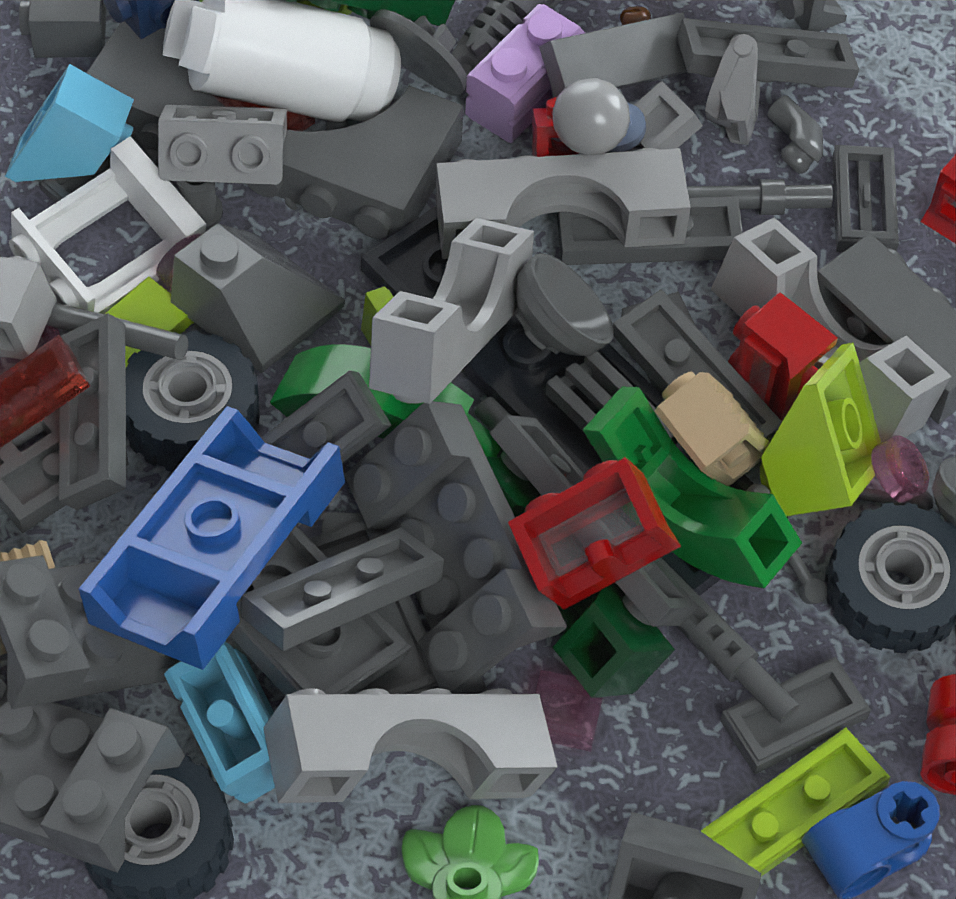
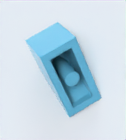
[5,64,134,182]

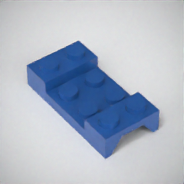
[79,406,345,670]

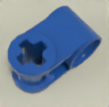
[802,781,940,899]

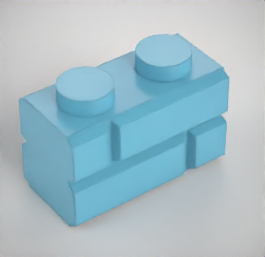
[164,641,275,804]

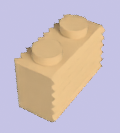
[655,371,770,486]

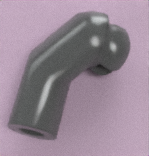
[767,95,823,174]

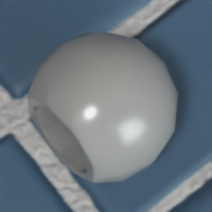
[552,78,630,155]

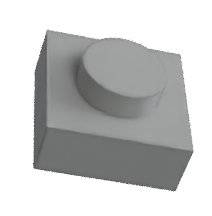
[634,81,703,150]

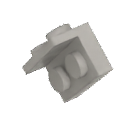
[158,105,287,185]

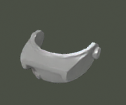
[705,34,760,145]

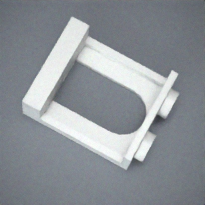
[9,136,206,314]

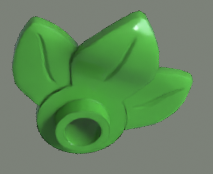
[402,805,539,899]

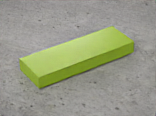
[701,728,890,877]

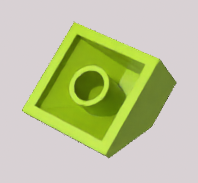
[760,342,887,516]

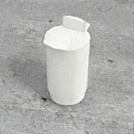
[163,0,401,122]

